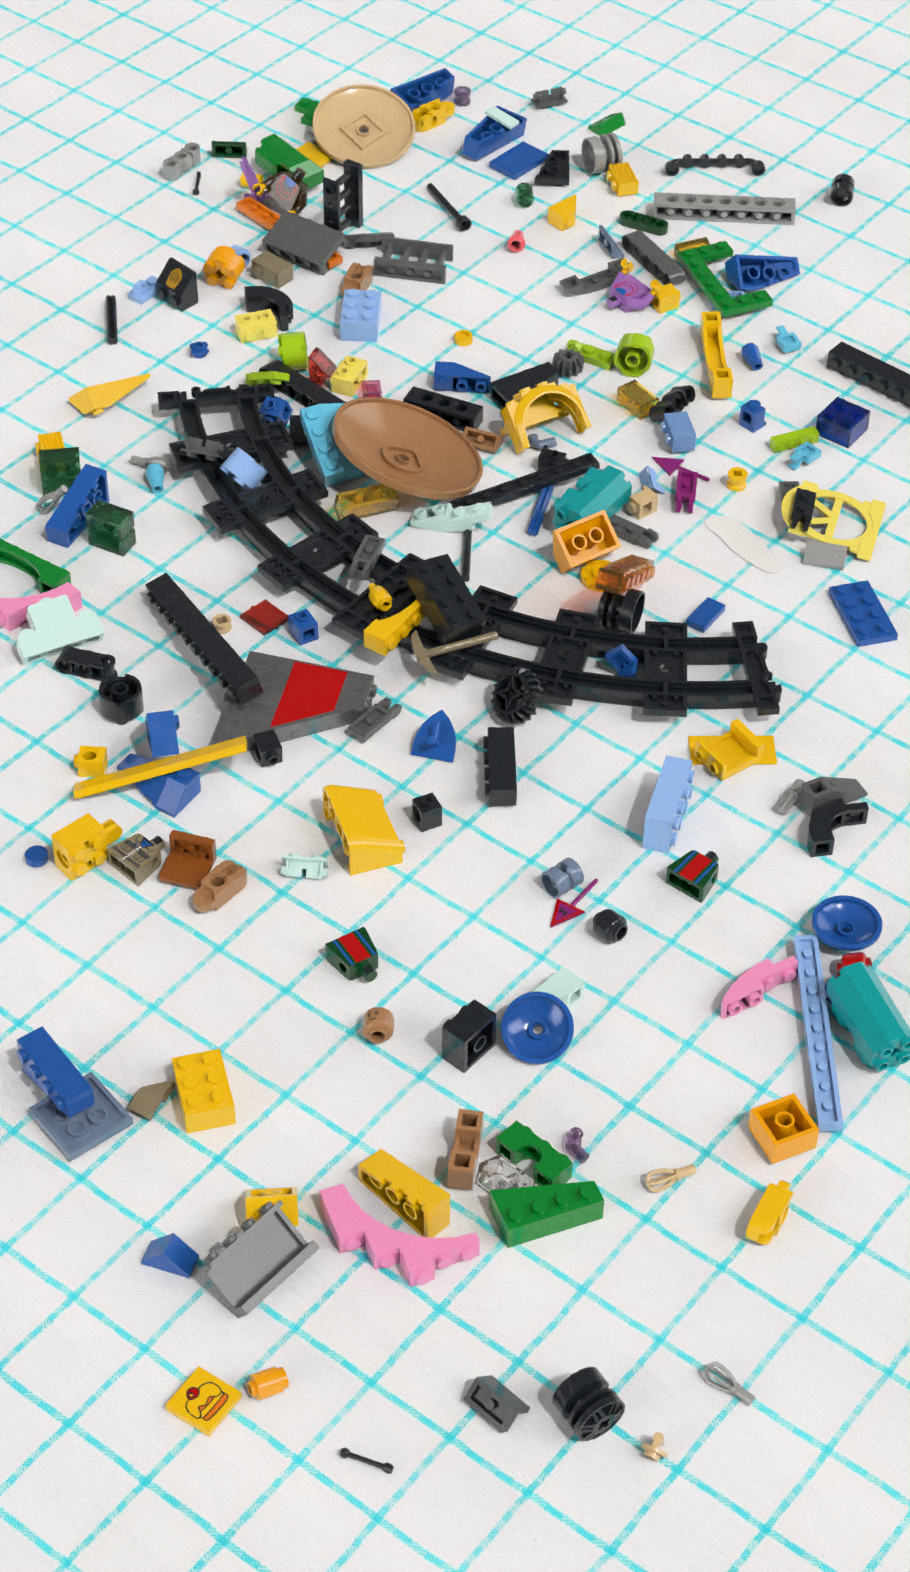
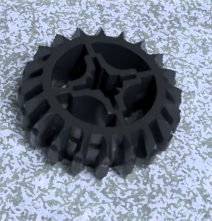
[490,666,543,725]

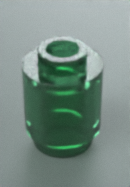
[515,183,534,208]

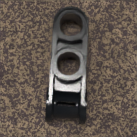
[55,646,117,681]

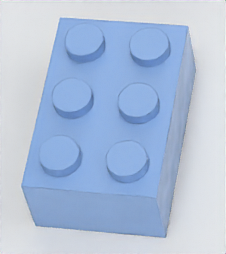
[340,289,382,342]

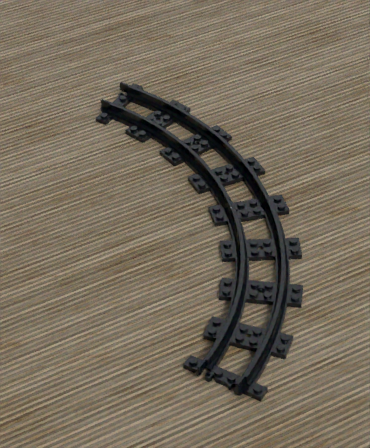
[157,384,782,717]

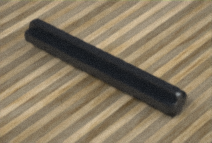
[106,295,118,345]

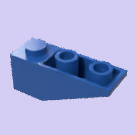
[434,361,491,393]

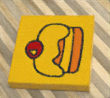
[165,1366,242,1437]

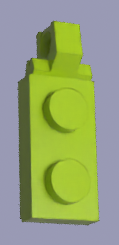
[567,339,615,370]
[245,371,290,386]

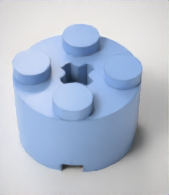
[220,447,268,491]

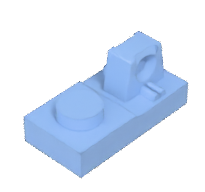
[127,276,158,305]

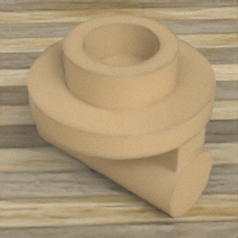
[641,1432,668,1461]

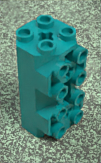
[553,465,632,530]
[826,961,910,1072]

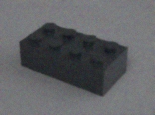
[405,554,487,645]

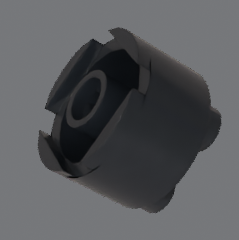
[99,674,144,725]

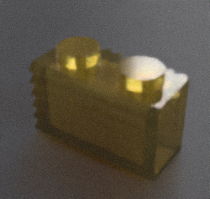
[617,379,659,420]

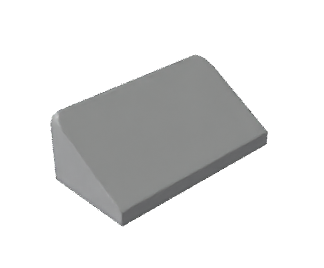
[803,540,847,570]

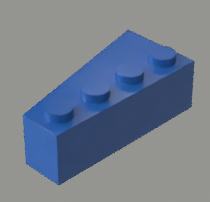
[462,105,527,161]
[16,1026,95,1118]

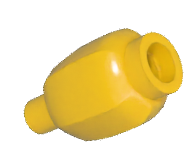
[368,583,393,611]

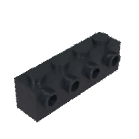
[483,727,517,806]

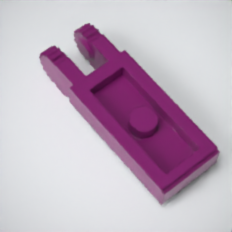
[675,470,698,513]

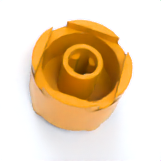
[203,246,245,289]

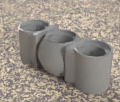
[163,142,201,182]

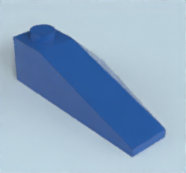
[725,254,800,291]
[117,754,201,818]

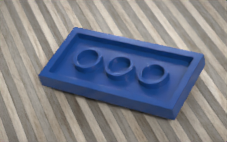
[829,580,898,647]

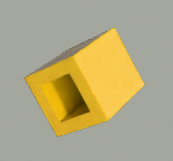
[651,283,681,314]

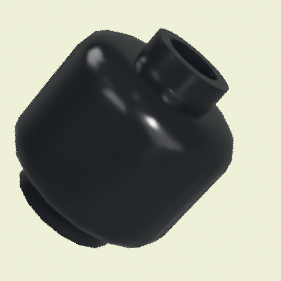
[593,909,628,943]

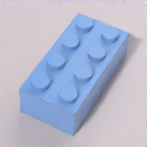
[642,755,695,854]

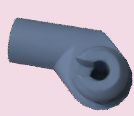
[528,434,557,450]

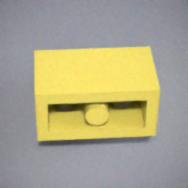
[235,309,277,344]
[329,355,368,397]

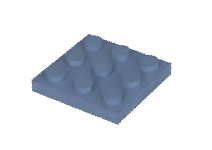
[29,1072,133,1162]

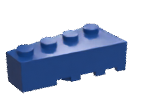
[390,68,455,112]
[45,464,110,548]

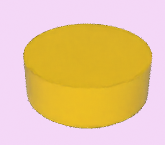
[454,330,473,346]

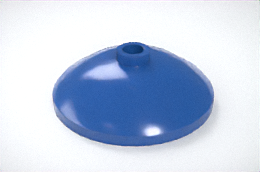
[812,895,883,951]
[501,991,574,1064]

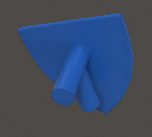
[411,709,456,763]

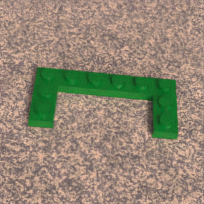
[676,241,773,318]

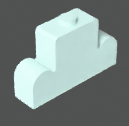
[16,595,105,665]

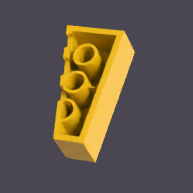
[358,1149,450,1238]

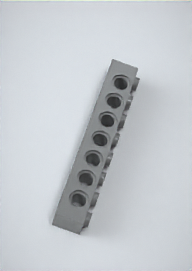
[653,192,796,225]

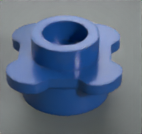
[189,341,209,358]

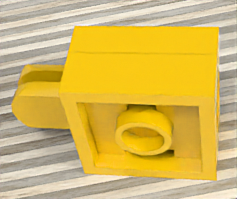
[51,813,122,881]

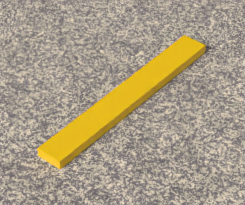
[73,736,247,799]

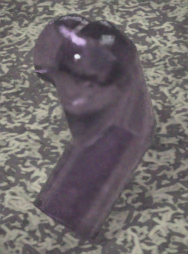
[565,1127,589,1164]

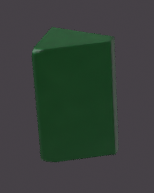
[211,141,248,158]

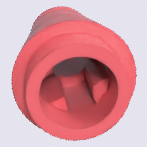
[508,230,525,252]

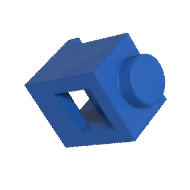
[739,400,766,433]

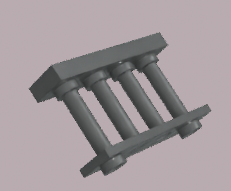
[374,236,453,285]

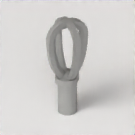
[130,456,170,474]
[35,485,68,514]
[703,1362,756,1406]

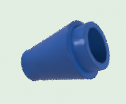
[741,343,763,371]

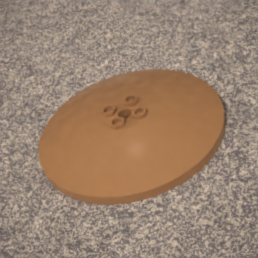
[332,397,483,500]

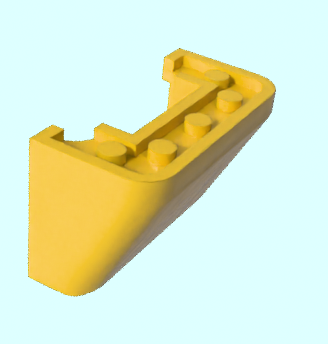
[322,784,405,875]

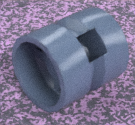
[540,857,584,899]

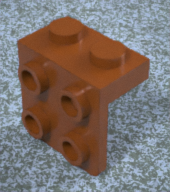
[159,830,217,890]

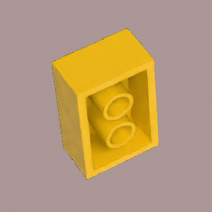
[171,1049,236,1134]

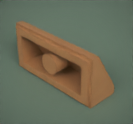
[460,426,503,453]

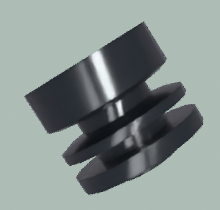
[597,582,645,634]
[552,1367,625,1441]

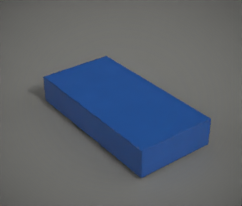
[686,597,726,633]

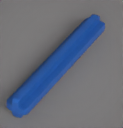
[527,485,554,536]

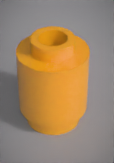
[247,1366,289,1401]

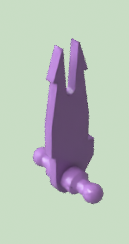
[240,156,272,202]

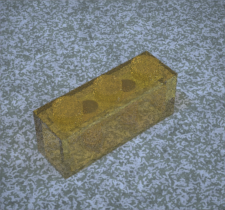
[333,484,399,520]

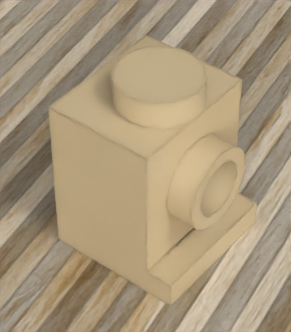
[626,485,658,520]

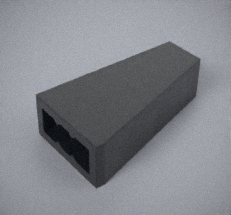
[490,362,560,409]

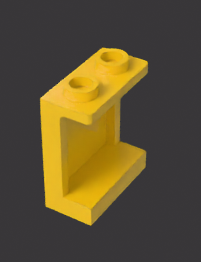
[695,718,765,781]

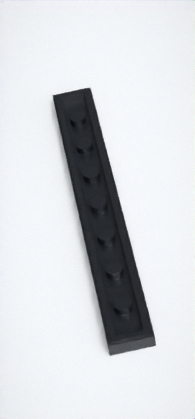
[448,453,600,509]

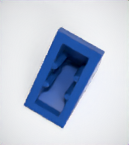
[141,1233,199,1279]

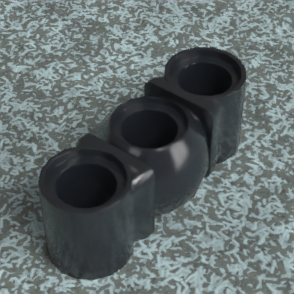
[649,385,695,423]

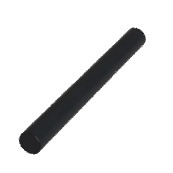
[462,529,472,582]

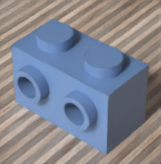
[661,411,696,453]

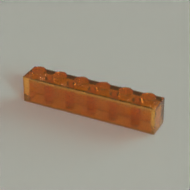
[595,555,656,594]

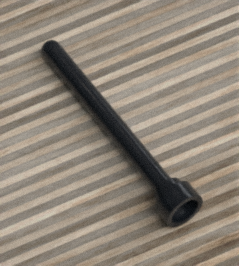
[427,183,472,232]

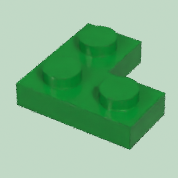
[295,97,320,127]

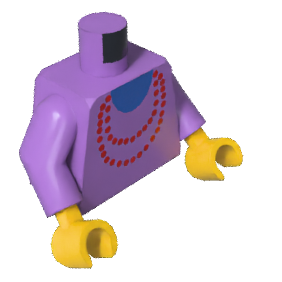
[606,258,663,313]

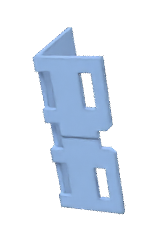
[638,466,665,494]

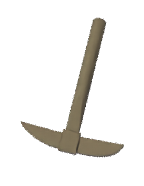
[411,630,499,676]

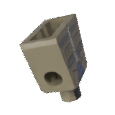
[108,834,165,886]

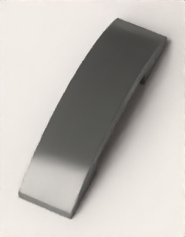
[559,257,629,295]

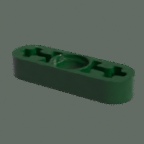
[619,210,668,236]

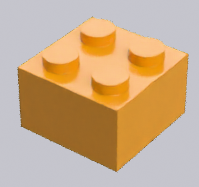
[748,1093,819,1164]

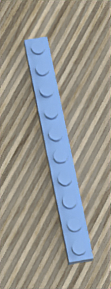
[793,935,843,1131]

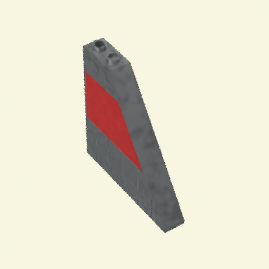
[213,651,377,752]

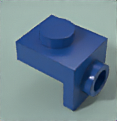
[605,644,638,677]

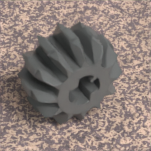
[552,348,584,378]

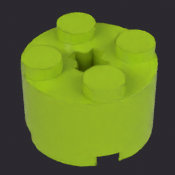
[278,331,309,371]
[614,333,655,377]

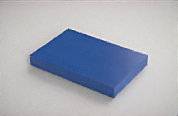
[489,141,549,180]

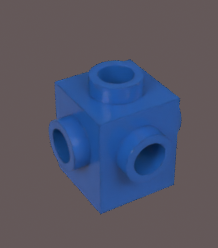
[260,396,293,427]

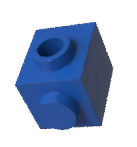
[288,609,319,646]

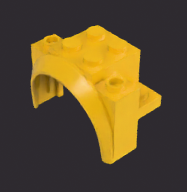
[499,381,591,454]

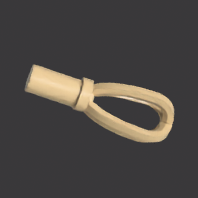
[645,1164,696,1193]

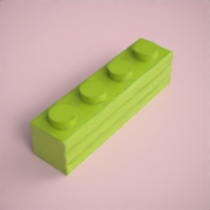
[769,426,819,453]

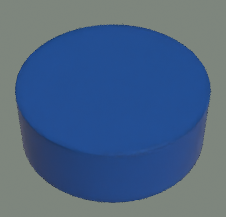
[25,845,49,867]

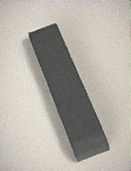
[622,230,686,286]

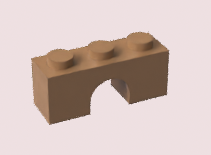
[447,1109,484,1190]

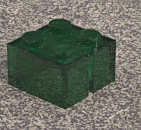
[39,447,81,496]
[85,499,136,557]

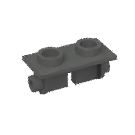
[531,87,568,109]
[181,436,224,462]

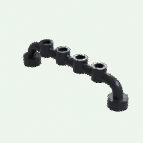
[665,154,765,176]

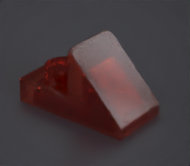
[308,347,337,386]

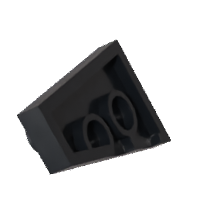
[534,150,569,186]

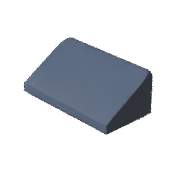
[598,225,624,259]

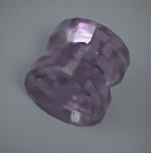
[454,86,471,107]

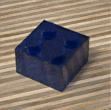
[816,397,871,449]

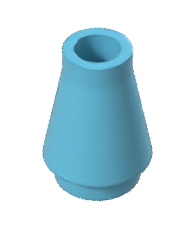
[145,463,165,493]

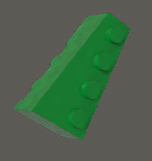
[489,1181,604,1248]

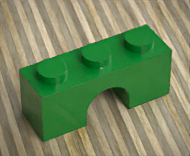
[496,1120,573,1186]

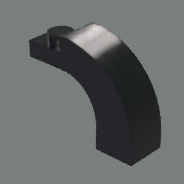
[244,286,293,332]
[807,798,869,857]

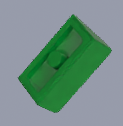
[588,112,626,136]

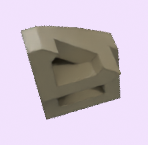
[127,1081,176,1121]

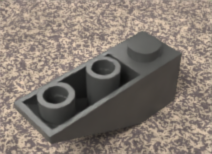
[799,777,868,816]

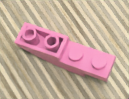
[720,956,799,1019]

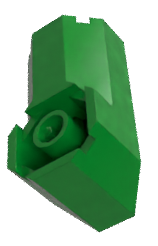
[255,134,324,190]

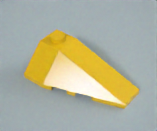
[68,373,151,416]

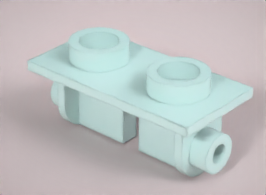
[281,853,329,880]

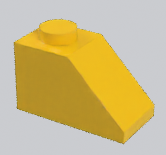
[548,195,577,231]

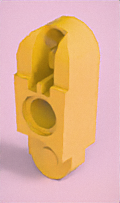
[412,98,455,132]
[745,1180,794,1245]

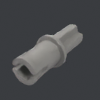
[776,779,805,815]

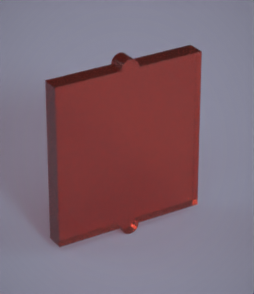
[240,599,288,636]

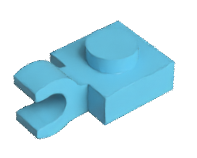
[775,325,802,353]
[788,442,822,470]

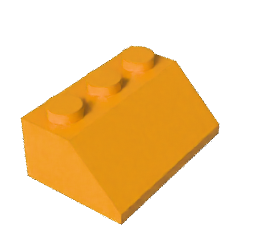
[553,510,622,574]

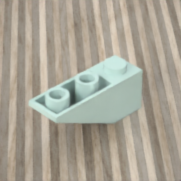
[531,967,584,1009]

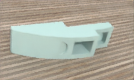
[410,502,493,532]

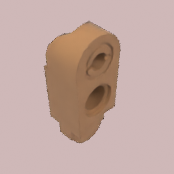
[341,263,373,298]
[193,860,247,912]

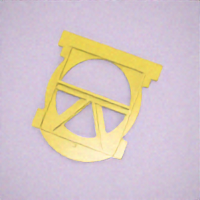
[781,480,886,561]

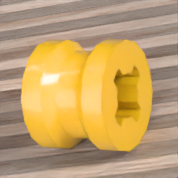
[727,467,748,492]

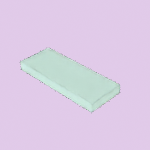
[484,106,519,129]

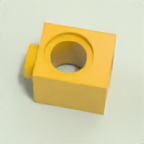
[74,745,108,778]

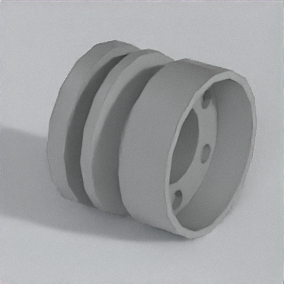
[581,132,623,174]

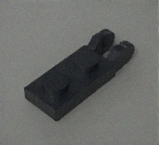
[790,488,816,532]

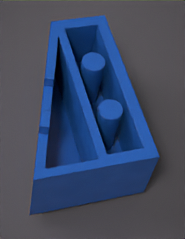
[145,710,180,757]

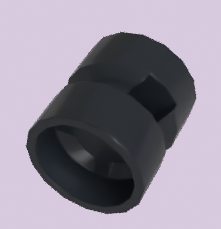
[830,174,855,207]

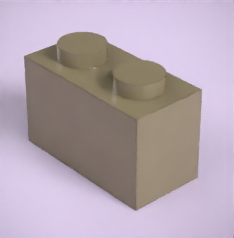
[251,250,293,289]

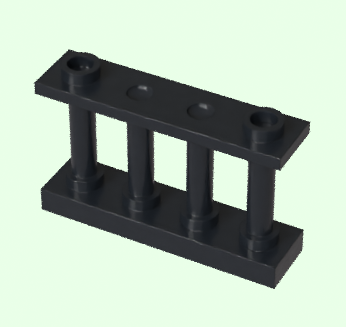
[323,159,363,232]

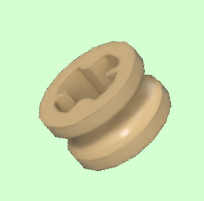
[212,614,232,634]

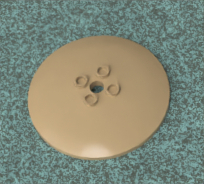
[313,84,415,168]

